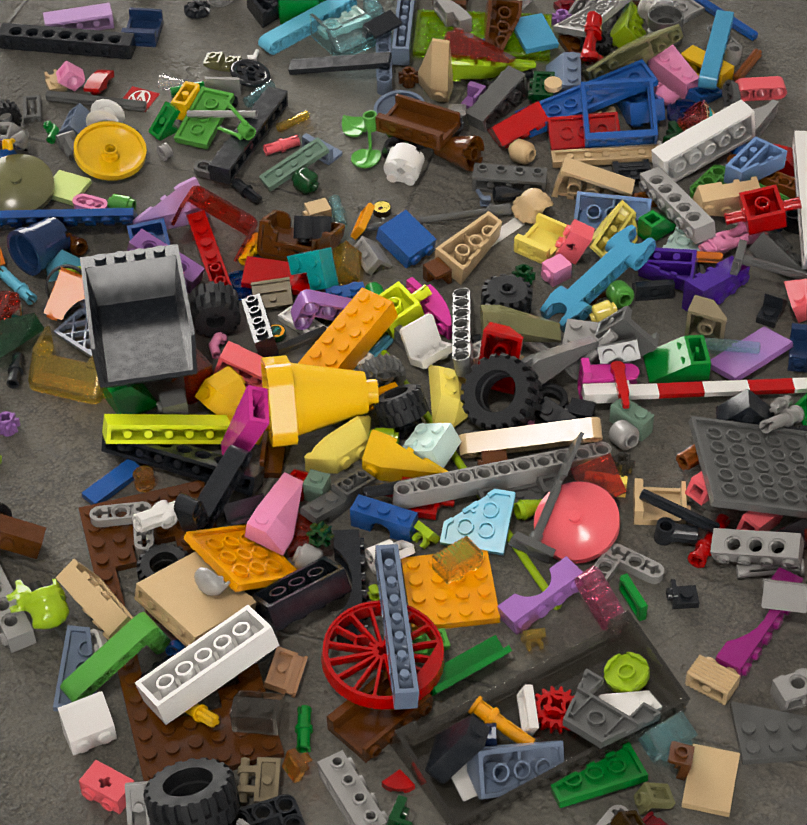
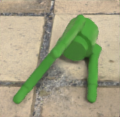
[217,100,256,140]

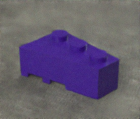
[638,248,698,291]

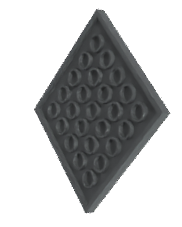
[689,416,807,518]

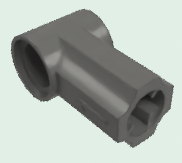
[55,130,76,162]

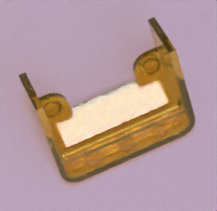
[28,326,104,404]

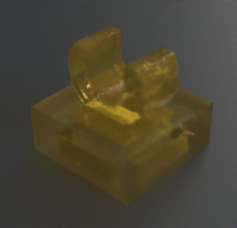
[520,628,546,652]

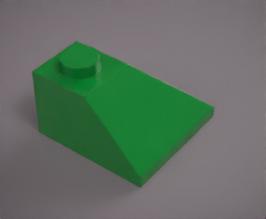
[103,383,157,414]

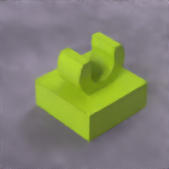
[412,520,441,549]

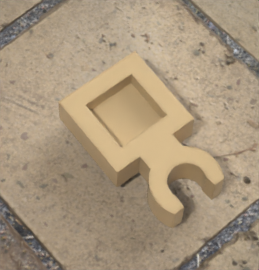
[45,69,67,92]

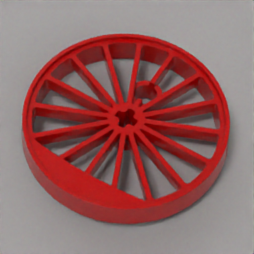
[321,600,445,709]

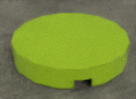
[604,652,650,693]

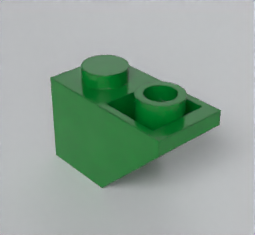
[637,210,676,241]

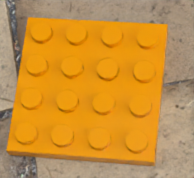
[184,524,297,592]
[401,549,500,632]

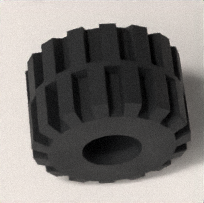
[481,274,533,314]
[188,281,241,338]

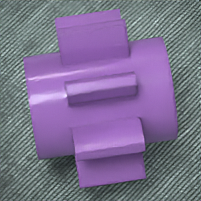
[551,9,572,25]
[0,411,20,436]

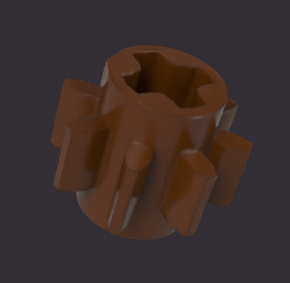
[398,67,419,88]

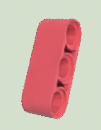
[735,76,787,101]

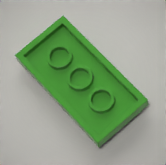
[174,87,235,150]

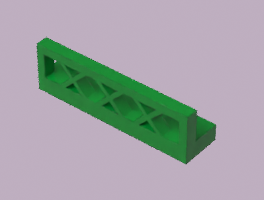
[430,635,512,697]

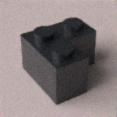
[716,389,775,425]

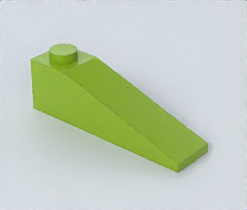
[610,0,646,48]

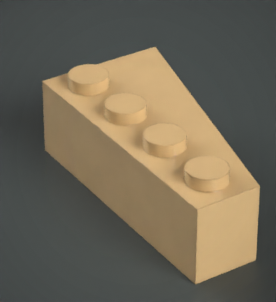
[551,156,635,200]
[434,211,502,285]
[56,559,134,640]

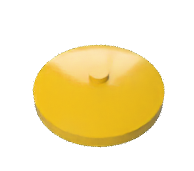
[74,121,147,181]

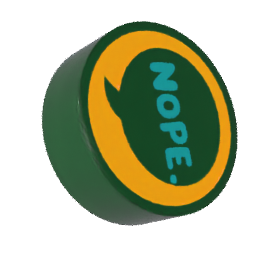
[271,324,286,343]

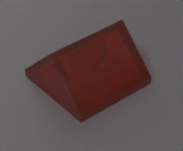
[184,348,213,405]

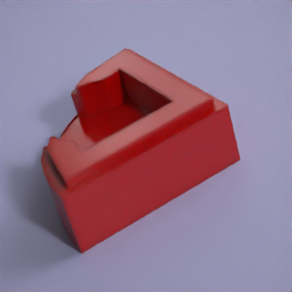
[382,769,415,793]

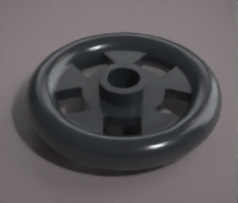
[230,59,271,88]

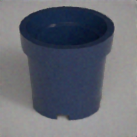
[7,217,71,276]

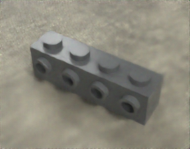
[472,163,548,194]

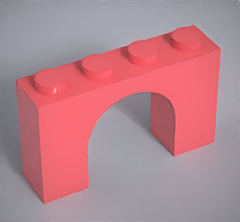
[685,471,783,531]

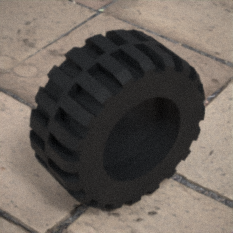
[460,353,543,431]
[143,757,240,825]

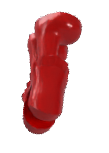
[580,11,603,64]

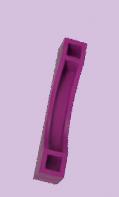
[715,567,803,679]

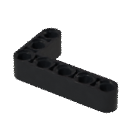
[174,445,252,532]
[227,794,305,825]

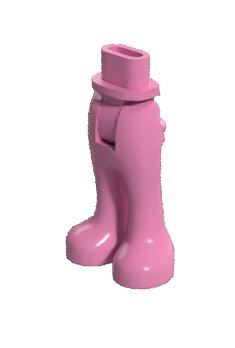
[698,222,761,254]

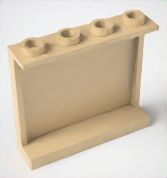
[135,551,256,647]

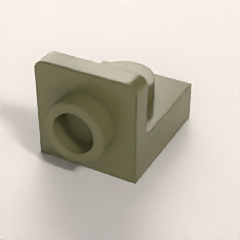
[633,782,676,815]

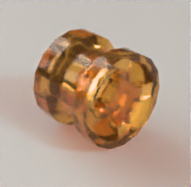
[133,466,155,492]

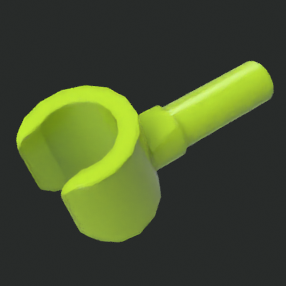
[367,584,380,601]

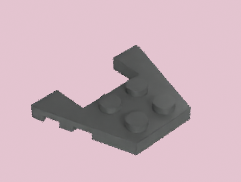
[563,669,661,748]

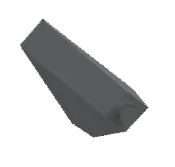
[521,336,599,385]

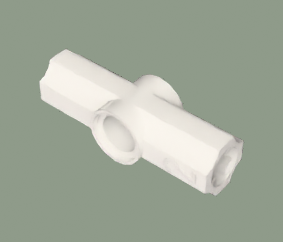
[132,500,178,533]

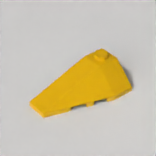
[195,366,270,445]
[362,429,448,482]

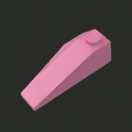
[245,472,303,556]

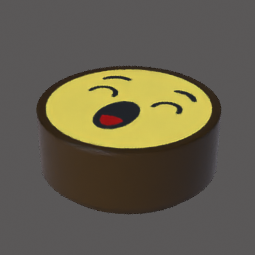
[373,201,391,218]

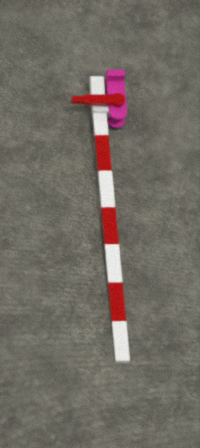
[577,358,807,409]

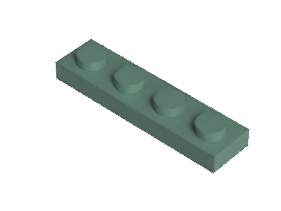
[259,137,329,192]

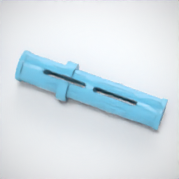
[0,266,37,305]

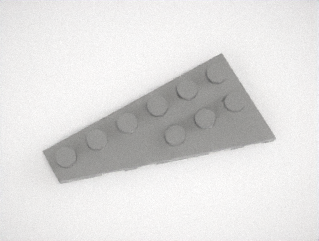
[553,0,631,38]

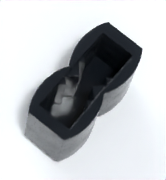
[293,216,334,243]

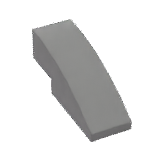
[433,0,472,35]

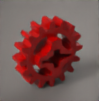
[535,686,575,734]

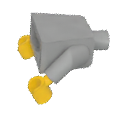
[0,122,30,151]

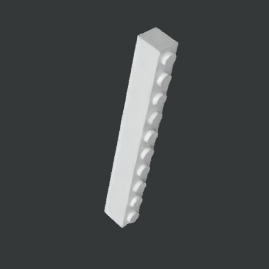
[792,131,807,269]

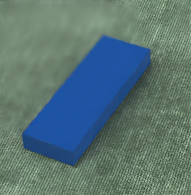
[82,459,144,505]

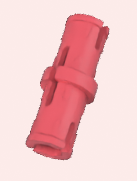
[263,135,300,156]

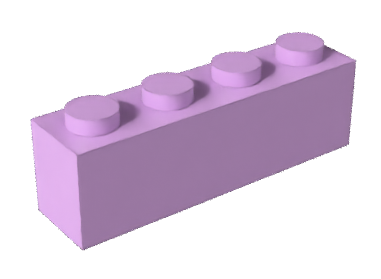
[43,3,114,30]

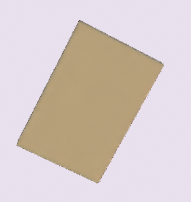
[681,744,740,817]

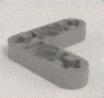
[89,501,155,555]
[584,544,664,594]

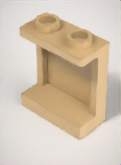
[633,478,691,525]

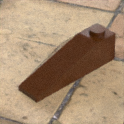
[483,0,523,57]

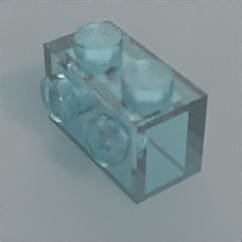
[638,711,698,763]

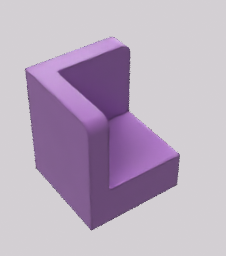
[461,81,486,109]

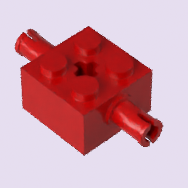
[724,184,802,235]

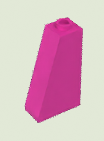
[221,385,269,455]

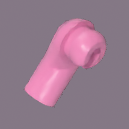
[208,332,227,359]

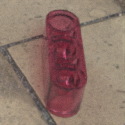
[574,566,627,633]

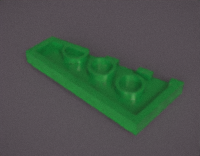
[551,742,648,808]

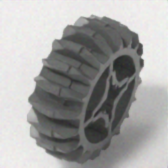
[355,353,406,388]

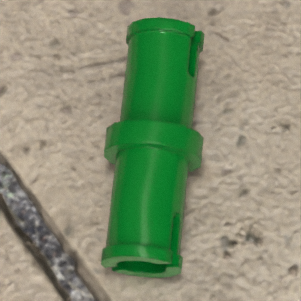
[295,705,313,753]

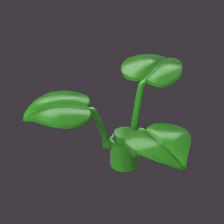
[342,110,409,168]

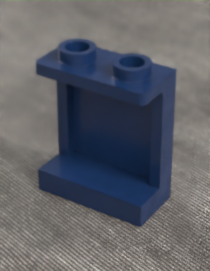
[121,7,164,47]
[787,323,807,373]

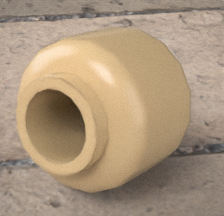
[508,139,536,165]

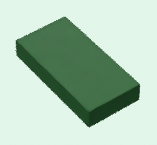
[619,573,648,622]

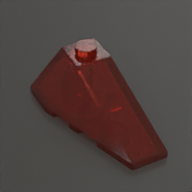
[444,27,516,63]

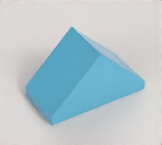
[46,250,81,282]

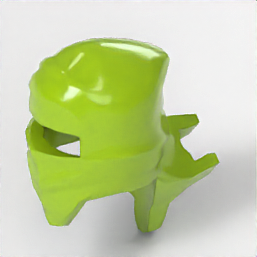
[6,579,69,629]

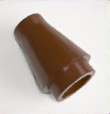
[66,233,88,256]

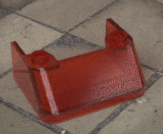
[171,185,258,262]

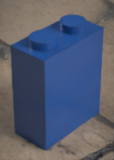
[376,210,437,268]

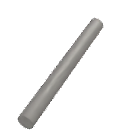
[187,110,257,118]

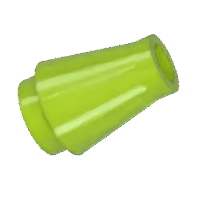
[513,499,542,520]

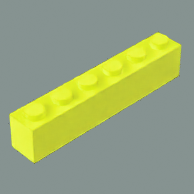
[102,414,230,444]

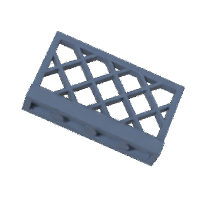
[53,299,93,359]

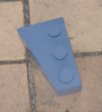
[724,136,787,184]

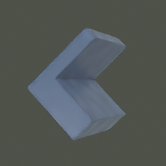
[58,103,90,135]
[302,133,342,165]

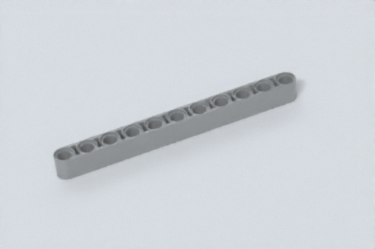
[393,441,612,509]

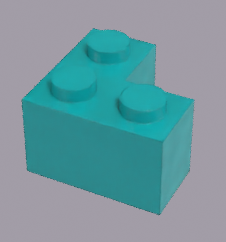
[287,247,339,290]

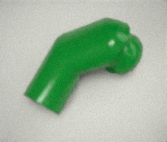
[43,120,60,144]

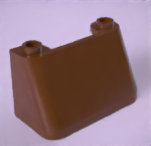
[257,209,345,262]

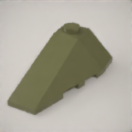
[480,305,561,343]

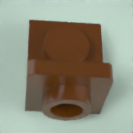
[668,741,695,781]

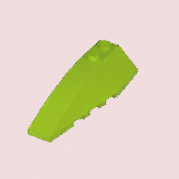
[451,54,536,82]

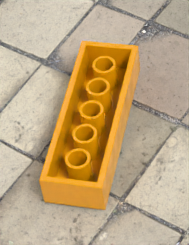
[298,287,398,370]

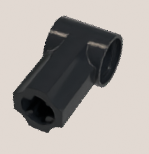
[654,517,698,546]

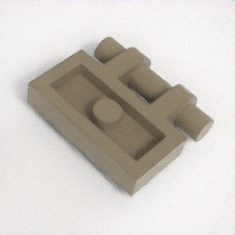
[237,757,281,805]

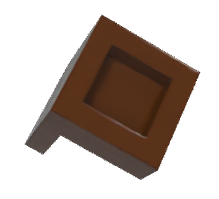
[423,257,452,284]

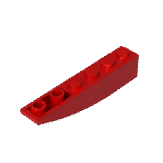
[186,210,232,286]

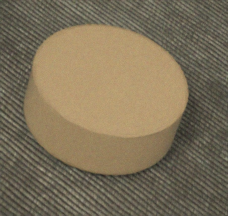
[544,76,562,93]

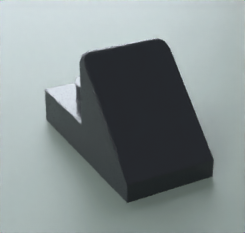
[756,293,788,328]

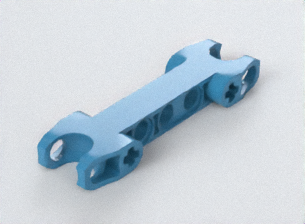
[540,225,656,333]

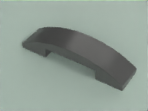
[477,473,557,503]

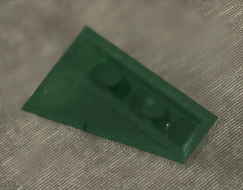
[0,313,45,358]

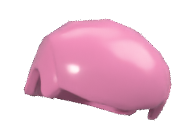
[654,82,681,106]

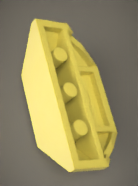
[589,200,638,258]
[428,365,468,428]
[304,415,371,474]

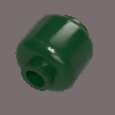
[291,167,320,195]

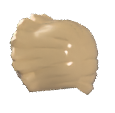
[511,188,554,224]

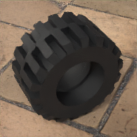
[373,384,429,428]
[136,543,189,582]

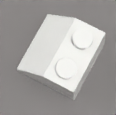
[58,691,117,756]

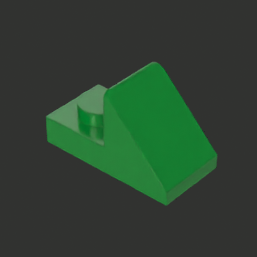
[148,101,181,141]

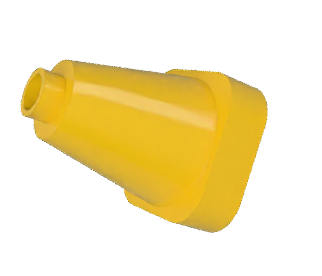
[261,355,379,447]

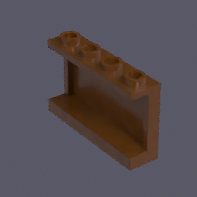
[376,94,460,151]
[327,670,433,763]

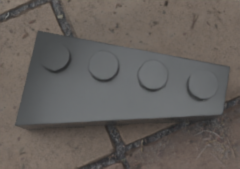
[466,66,529,132]

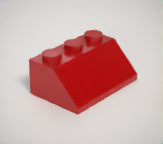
[487,101,549,148]
[478,322,524,394]

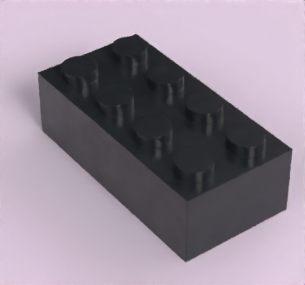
[249,556,352,631]

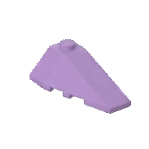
[133,177,209,229]

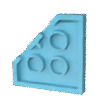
[440,489,516,556]

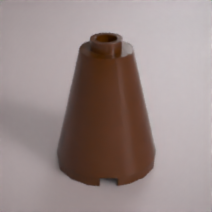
[433,135,484,171]

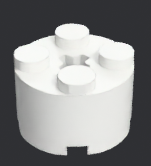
[384,143,425,186]

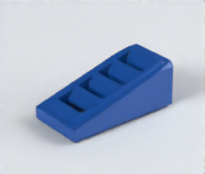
[685,86,723,109]

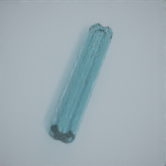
[705,338,761,354]

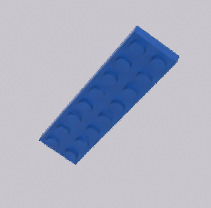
[515,59,658,138]
[0,208,138,228]

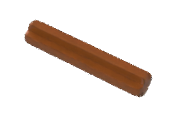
[733,48,762,81]

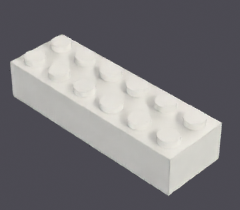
[651,100,755,182]
[135,605,280,725]

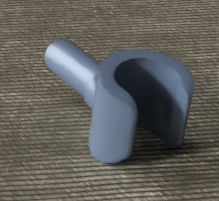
[476,189,491,207]

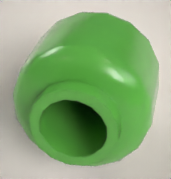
[606,280,634,309]

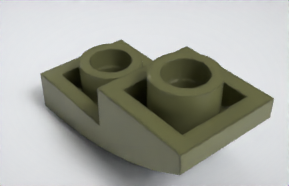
[203,52,242,72]

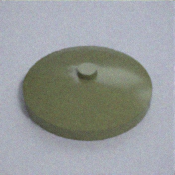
[0,154,55,211]

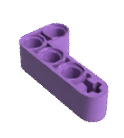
[290,289,352,330]

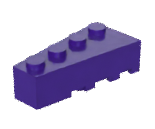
[682,256,750,312]

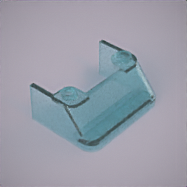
[310,0,392,56]

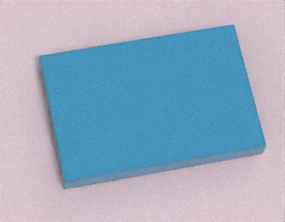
[514,13,559,54]

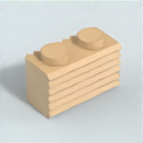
[685,655,741,705]

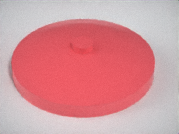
[534,482,620,564]

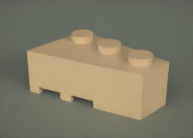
[692,176,760,217]

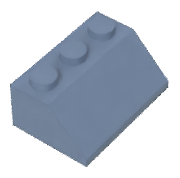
[545,52,581,96]

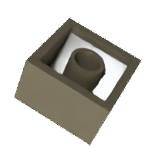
[685,295,727,349]

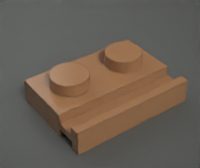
[263,646,308,698]

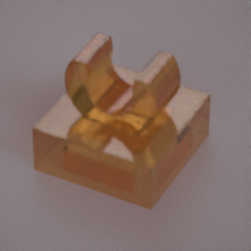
[282,748,312,783]

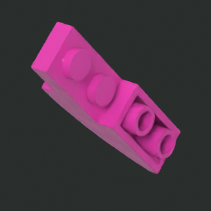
[406,277,452,340]

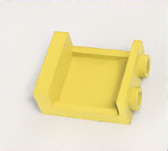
[514,213,566,264]

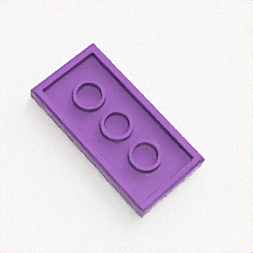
[711,327,793,380]

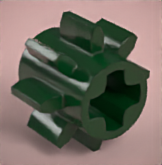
[512,264,536,285]
[306,521,335,548]

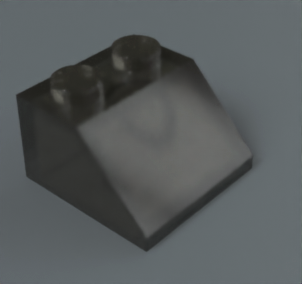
[230,690,285,735]

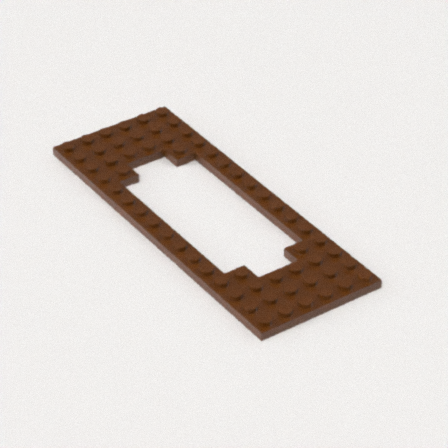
[79,480,284,781]

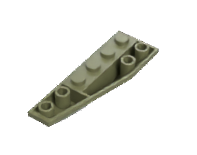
[582,24,684,82]

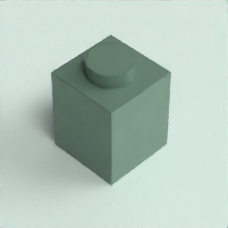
[303,469,331,502]

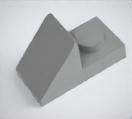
[125,781,150,825]

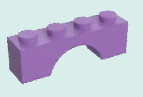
[497,556,585,635]

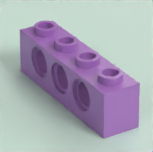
[127,229,205,294]

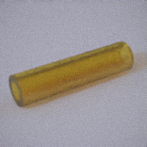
[276,111,310,132]

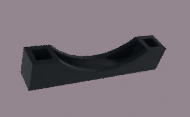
[333,529,368,646]

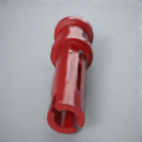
[687,514,730,568]

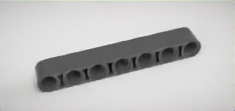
[452,288,474,377]

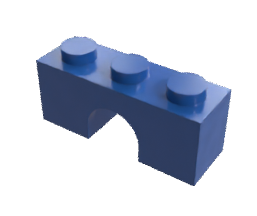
[350,494,418,543]

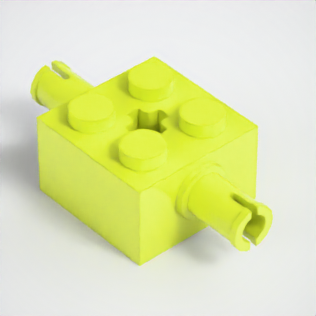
[379,281,432,339]

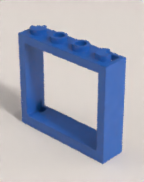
[580,77,658,148]

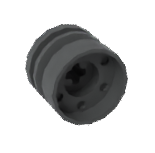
[647,5,684,47]

